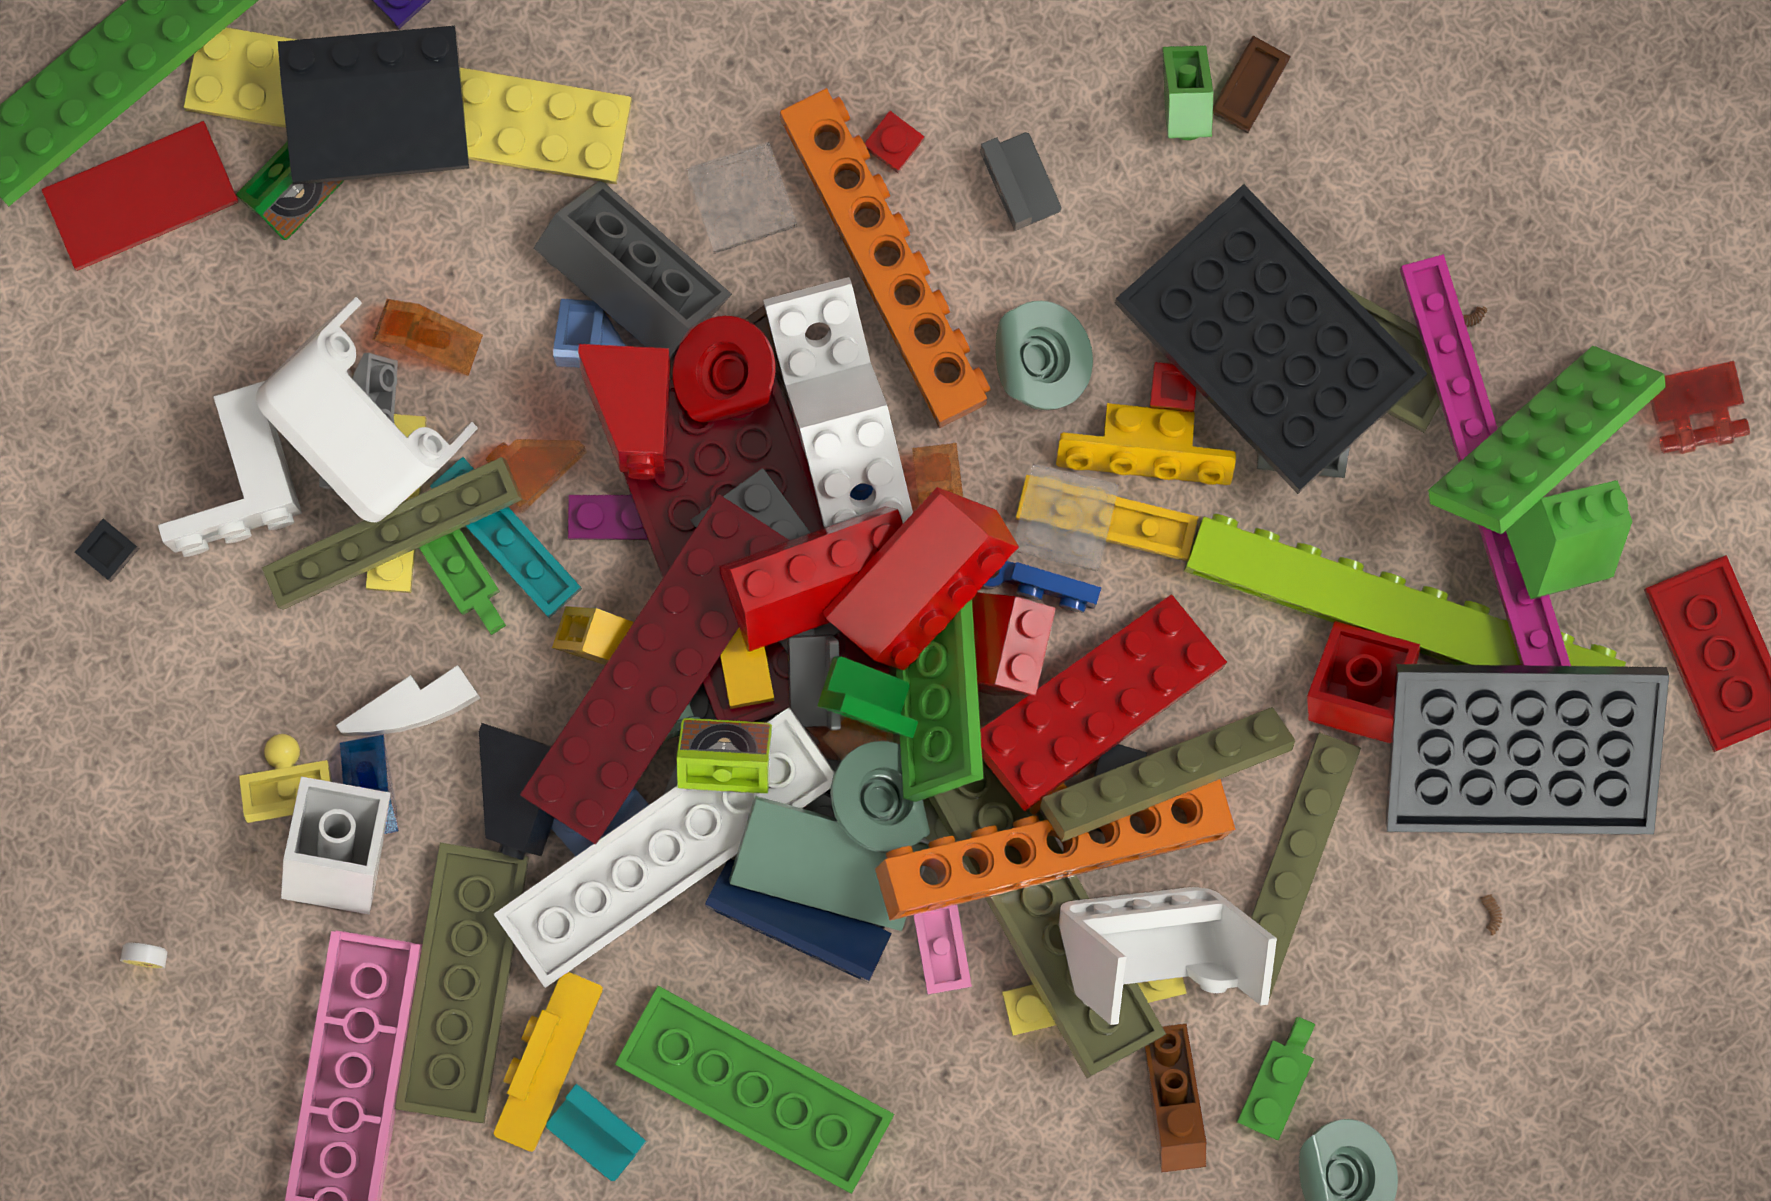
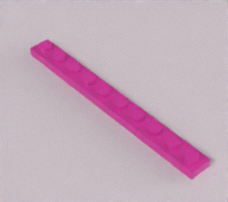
[1400,254,1571,666]

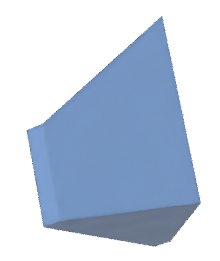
[553,299,626,368]

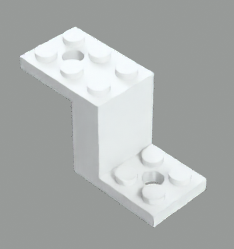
[763,277,913,528]
[158,368,353,557]

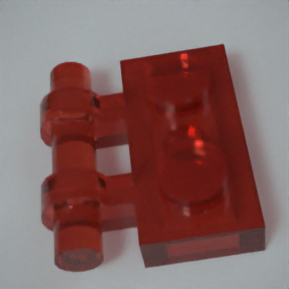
[1650,361,1750,454]

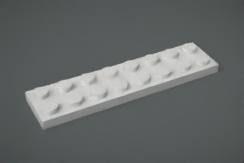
[494,707,835,988]

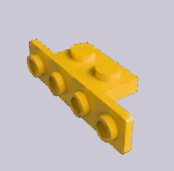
[1056,403,1236,485]
[493,972,603,1152]

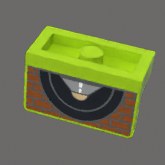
[677,718,772,794]

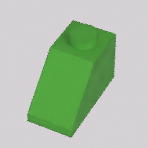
[1163,45,1214,140]

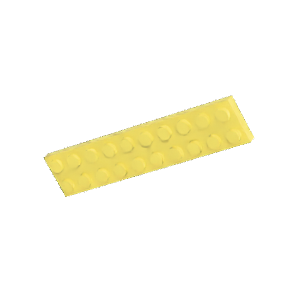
[184,27,632,184]

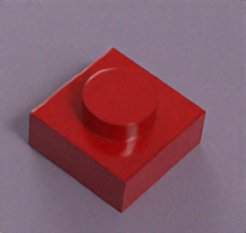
[864,111,925,173]
[1149,362,1196,412]

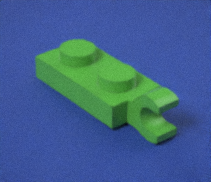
[419,529,506,635]
[1237,1017,1315,1141]

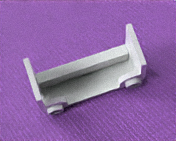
[256,297,478,522]
[1059,887,1277,1025]

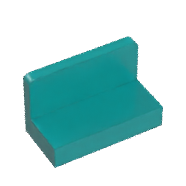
[546,1084,647,1181]

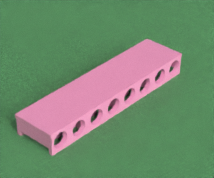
[285,931,423,1201]

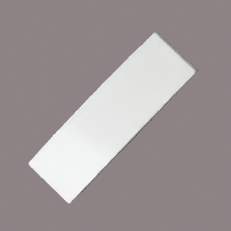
[336,665,481,736]

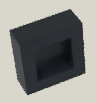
[75,518,140,582]

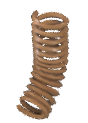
[1462,306,1487,327]
[1480,894,1503,935]

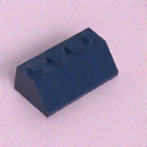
[705,858,892,983]

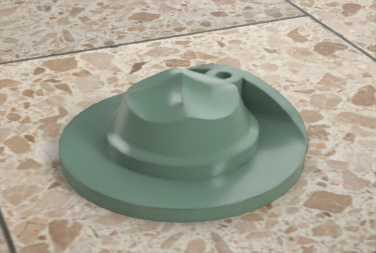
[995,301,1093,410]
[830,741,930,853]
[1299,1119,1398,1201]

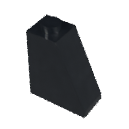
[479,723,555,860]

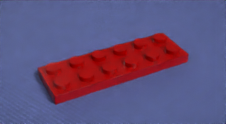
[980,594,1227,811]

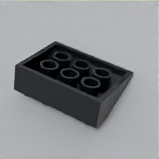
[278,25,470,185]

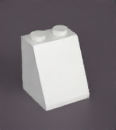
[281,776,391,915]

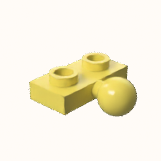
[239,734,332,823]

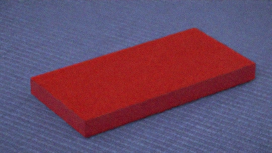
[41,121,239,271]
[1644,555,1771,752]

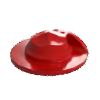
[673,315,775,422]

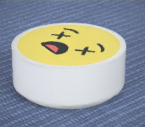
[120,943,168,969]

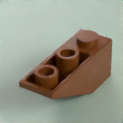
[1144,1023,1207,1173]

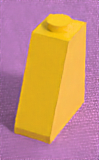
[552,606,634,665]

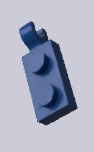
[982,561,1102,613]

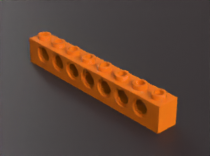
[780,88,991,428]
[875,779,1236,921]

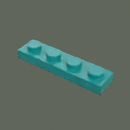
[430,457,582,618]

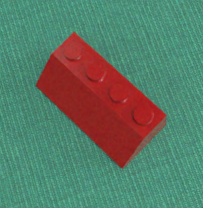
[823,487,1019,670]
[719,506,903,652]

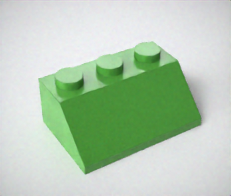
[1506,480,1633,600]

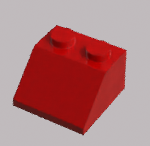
[1307,621,1420,744]

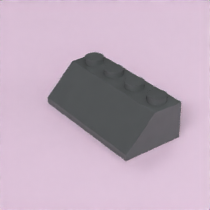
[534,181,732,359]

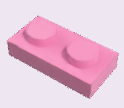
[913,905,972,995]

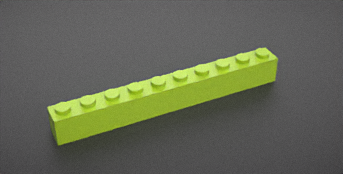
[1184,514,1626,667]

